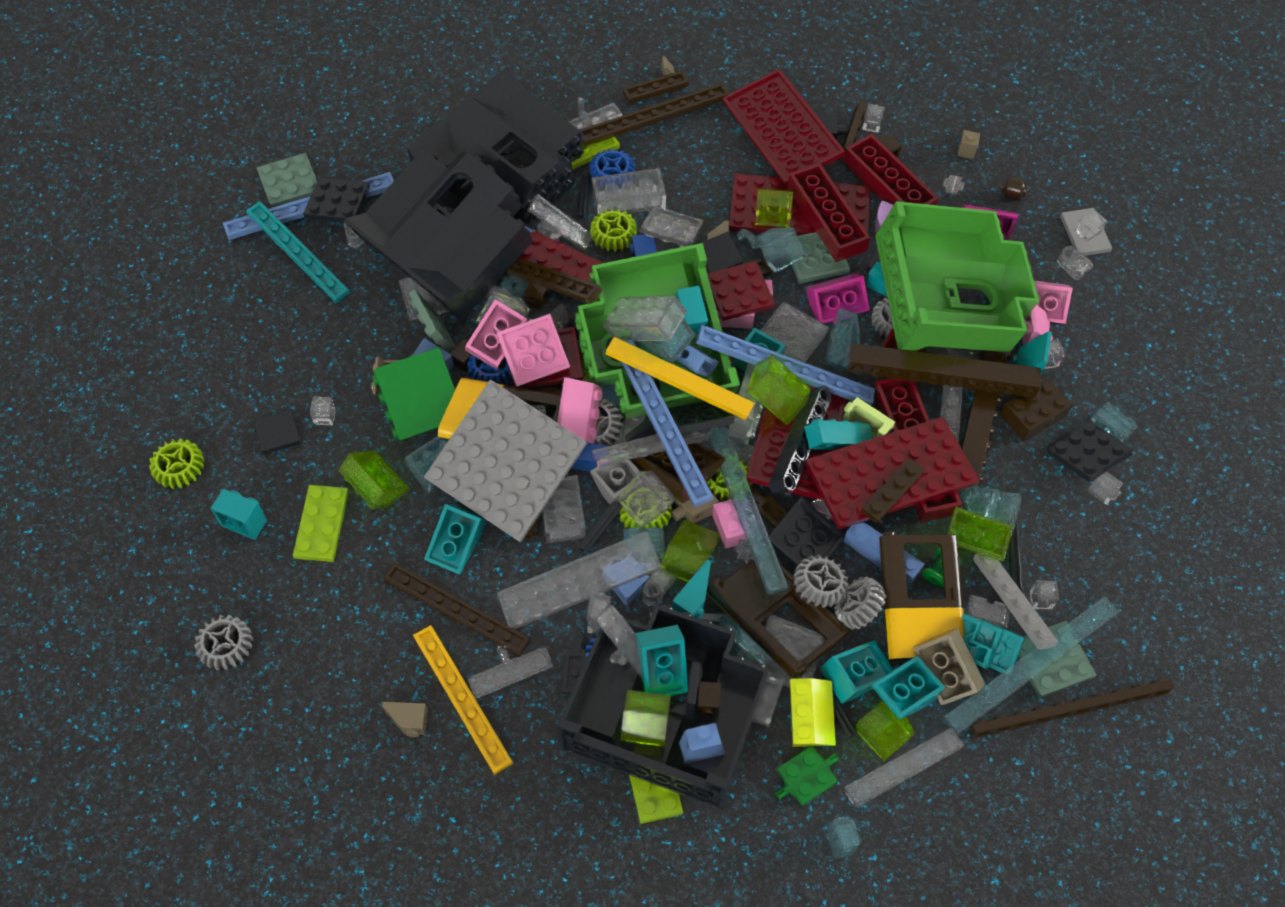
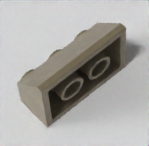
[913,628,986,706]

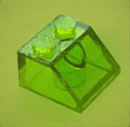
[755,188,793,227]
[621,690,671,746]
[855,700,915,761]

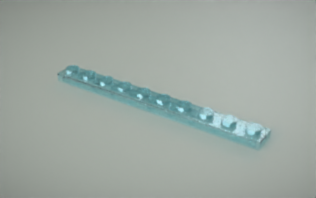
[706,427,788,595]
[944,596,1119,735]

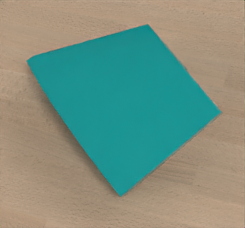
[962,614,1026,676]

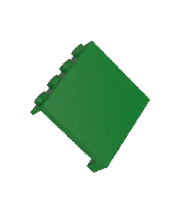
[372,347,455,443]

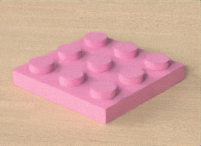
[496,314,570,387]

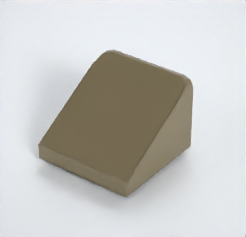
[661,56,675,76]

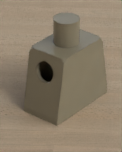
[670,493,720,524]

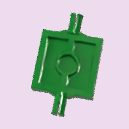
[774,746,839,807]

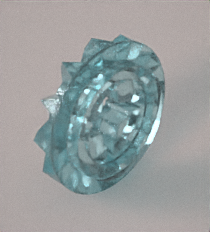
[500,275,529,299]

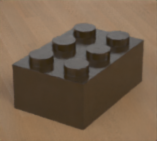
[1000,378,1073,442]

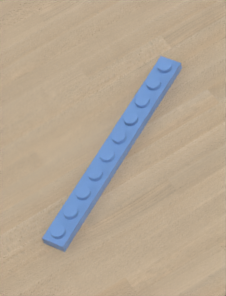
[223,172,394,240]
[696,325,875,406]
[621,339,713,507]

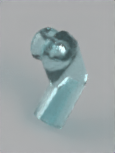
[737,229,760,250]

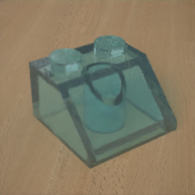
[756,228,806,273]

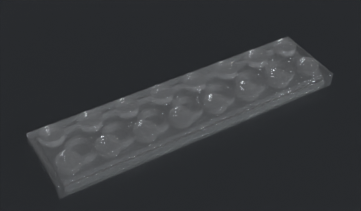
[497,531,662,629]

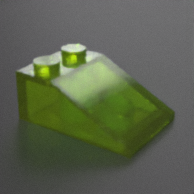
[661,520,720,582]

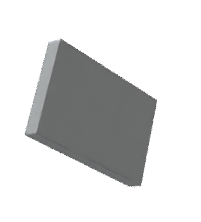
[1060,208,1112,257]

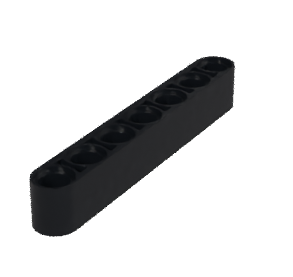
[769,387,831,495]

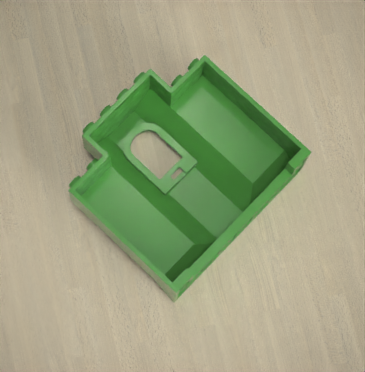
[875,201,1039,352]
[575,243,740,419]

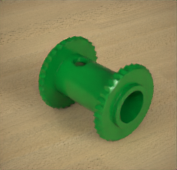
[922,548,961,588]

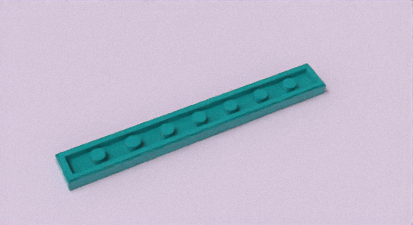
[246,201,350,303]

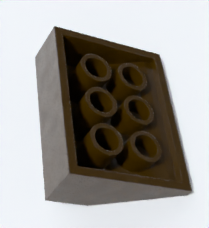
[629,435,725,503]

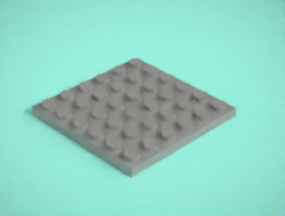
[424,380,587,542]

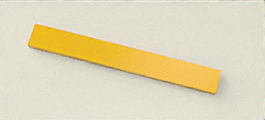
[605,337,754,420]
[413,625,513,775]

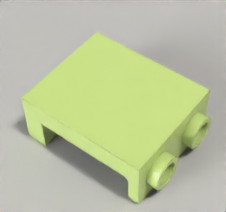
[841,398,895,438]

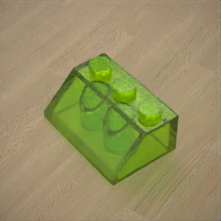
[747,355,811,425]
[338,451,410,510]
[946,507,1014,562]

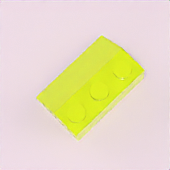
[789,678,836,747]

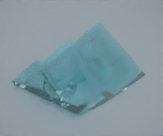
[961,485,1022,532]
[719,616,772,667]

